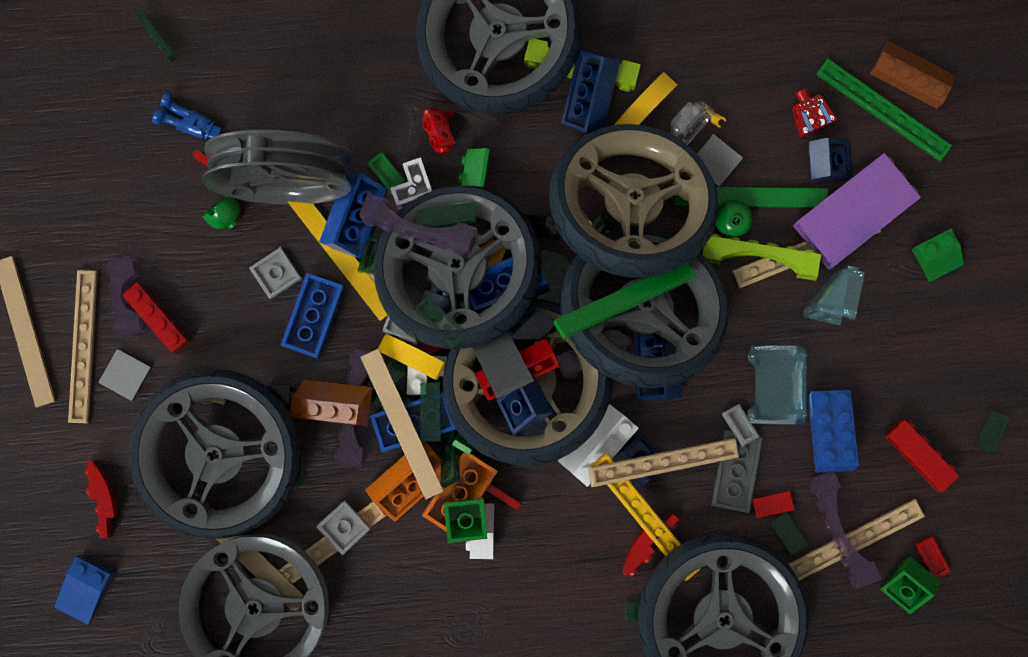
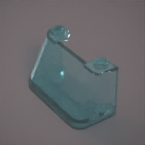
[803,266,865,325]
[748,346,807,425]

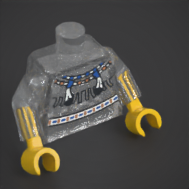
[671,102,726,145]

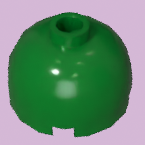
[202,196,241,229]
[715,199,753,237]

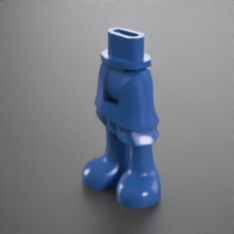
[152,91,222,140]

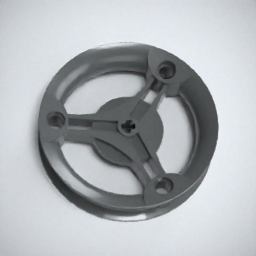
[202,130,352,205]
[179,534,329,657]

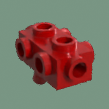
[422,108,455,155]

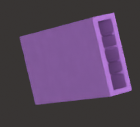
[793,153,921,270]

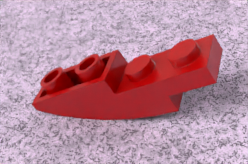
[85,460,119,538]
[621,513,679,577]

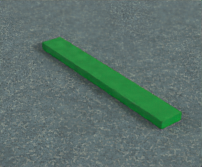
[816,58,952,162]
[675,187,828,208]
[554,263,697,339]

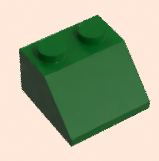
[458,148,490,189]
[912,229,964,282]
[444,497,487,543]
[880,557,941,614]

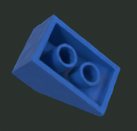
[54,555,116,625]

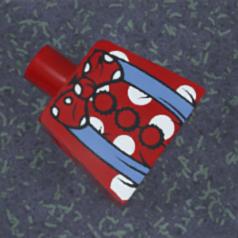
[792,89,837,138]

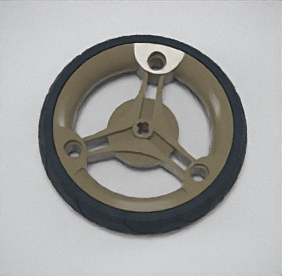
[549,124,718,278]
[443,299,613,466]

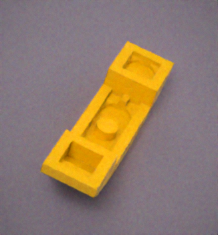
[614,72,678,125]
[378,334,446,380]

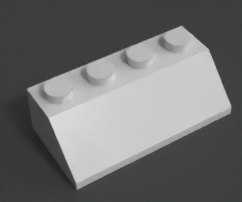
[558,404,638,487]

